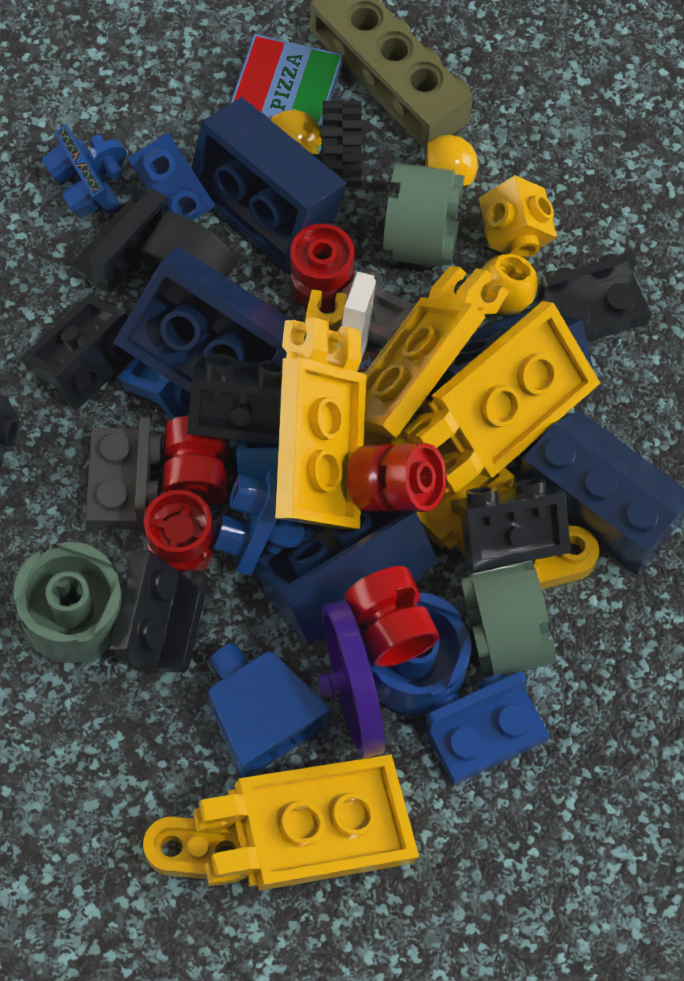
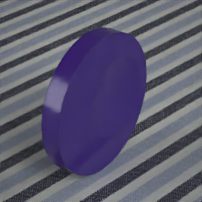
[318,600,385,759]

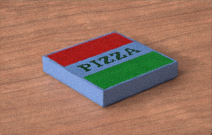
[230,34,343,131]

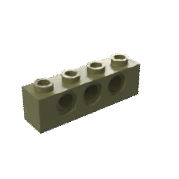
[310,0,473,151]

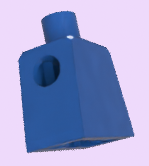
[208,643,330,778]

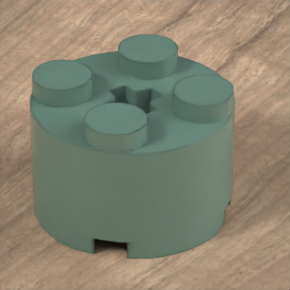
[383,163,465,267]
[13,542,123,664]
[461,560,557,676]

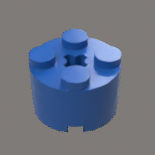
[364,593,472,714]

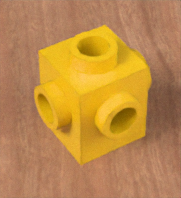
[479,175,557,258]

